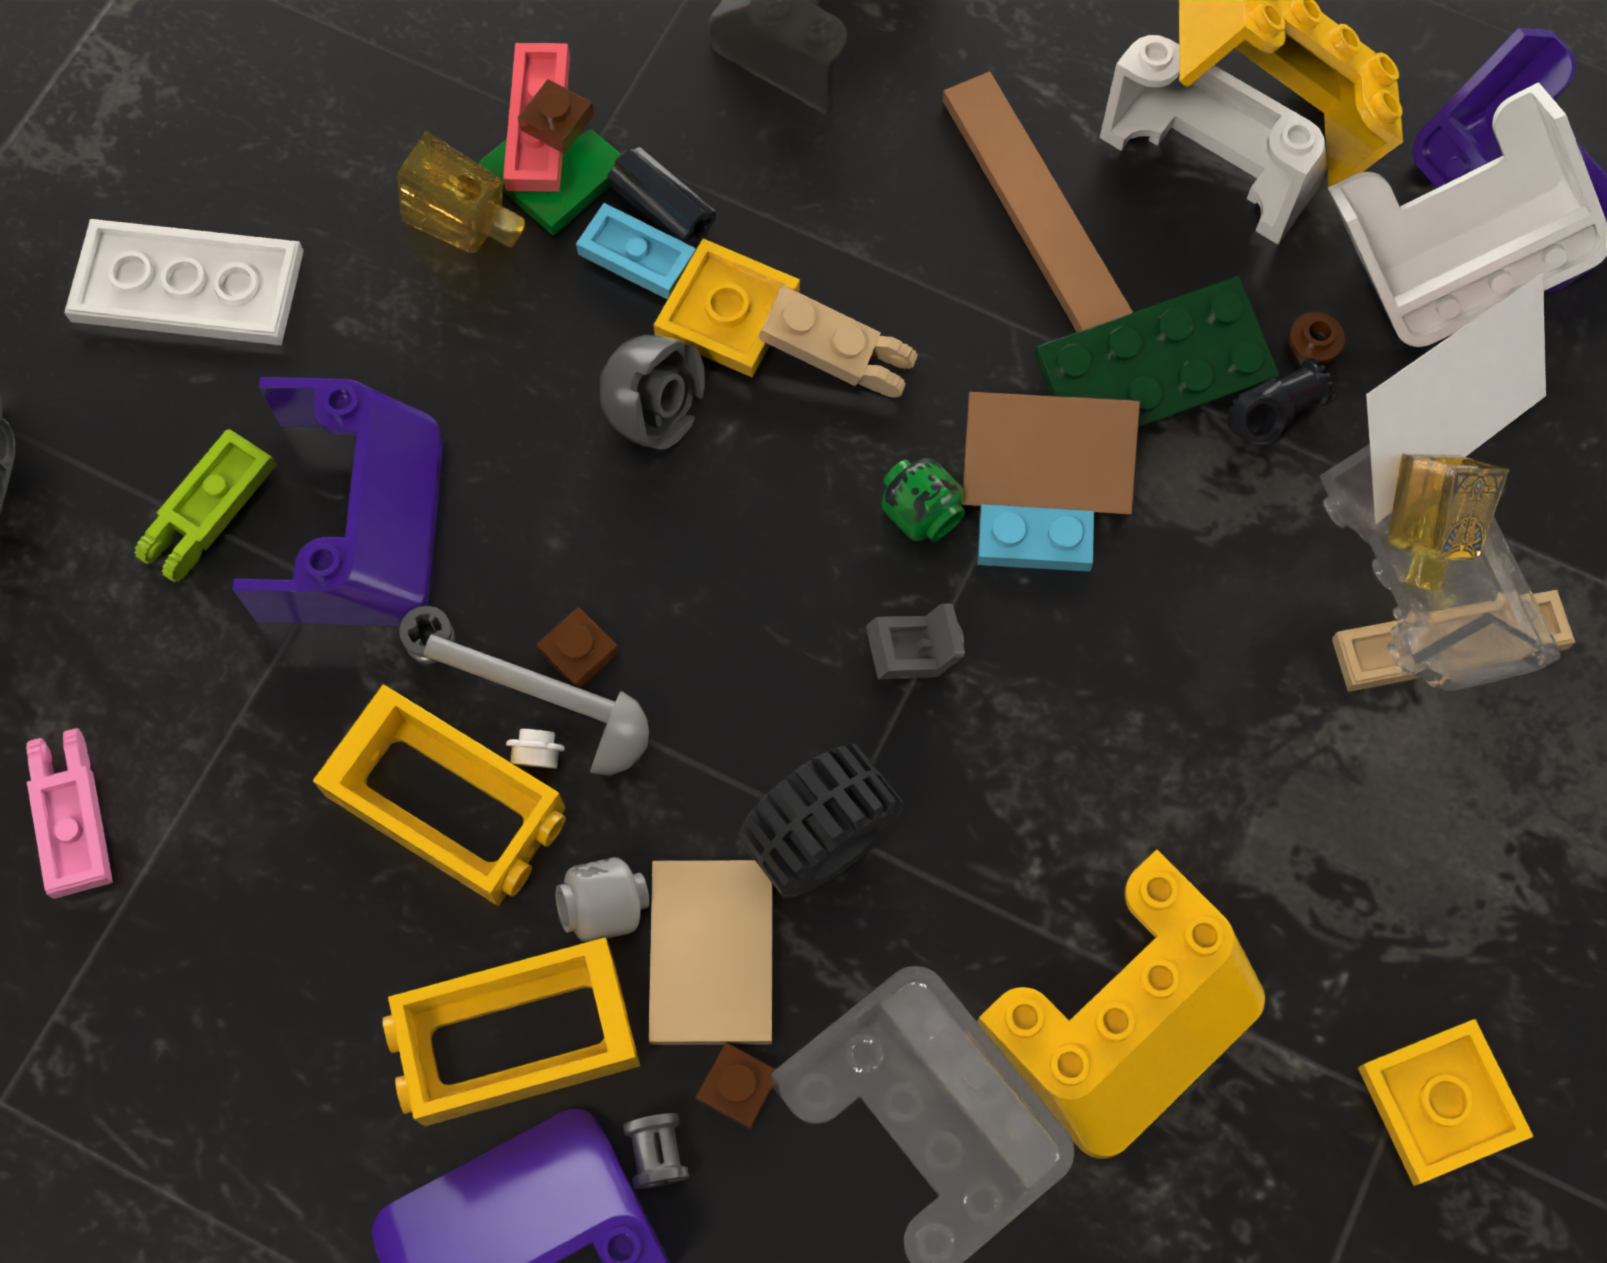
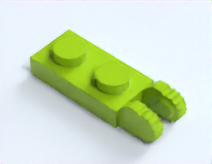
[134,429,277,582]

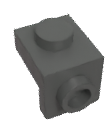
[866,604,965,680]

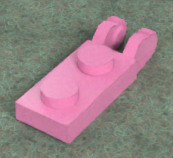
[26,728,113,899]

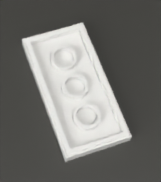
[64,219,304,345]

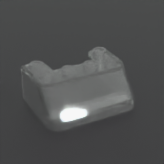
[1320,444,1560,692]
[771,966,1074,1263]

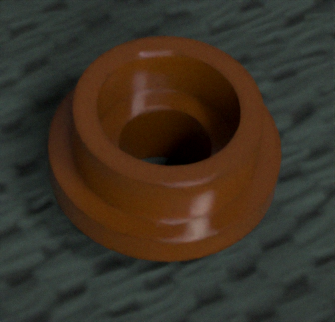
[1288,312,1345,365]

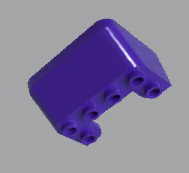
[1413,28,1607,293]

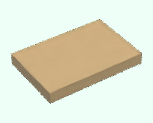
[649,860,773,1045]

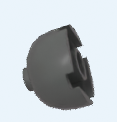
[599,335,705,449]

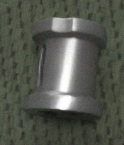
[623,1113,689,1189]

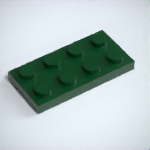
[1033,276,1280,430]

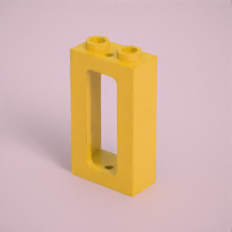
[313,684,566,906]
[383,937,640,1126]

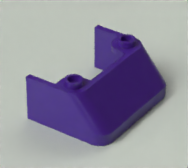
[233,377,443,626]

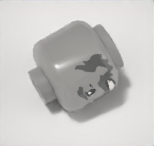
[555,857,649,943]

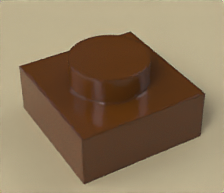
[517,79,595,154]
[536,607,619,688]
[696,1042,780,1130]

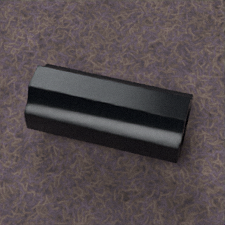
[607,147,716,247]

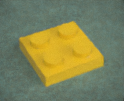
[654,239,800,377]
[1358,1019,1534,1186]

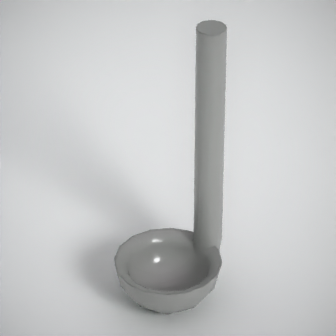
[423,634,649,776]

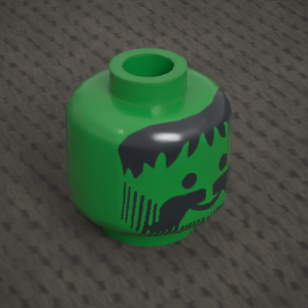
[881,458,965,542]

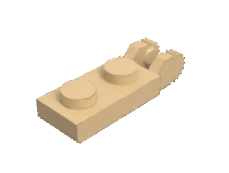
[757,285,918,398]

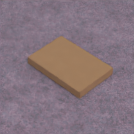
[962,392,1140,514]

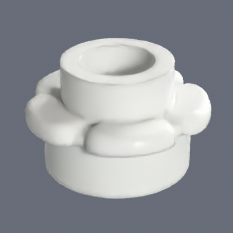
[506,729,565,769]

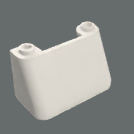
[1100,35,1327,244]

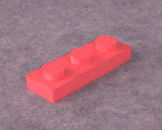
[503,43,570,192]

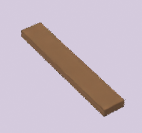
[942,71,1133,332]

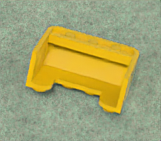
[1179,0,1403,187]
[972,850,1265,1159]

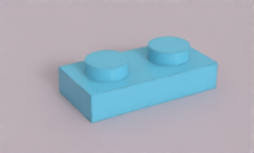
[576,203,696,300]
[977,504,1094,572]

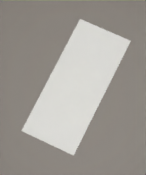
[1366,272,1546,524]

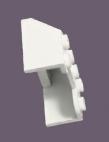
[1328,82,1607,347]

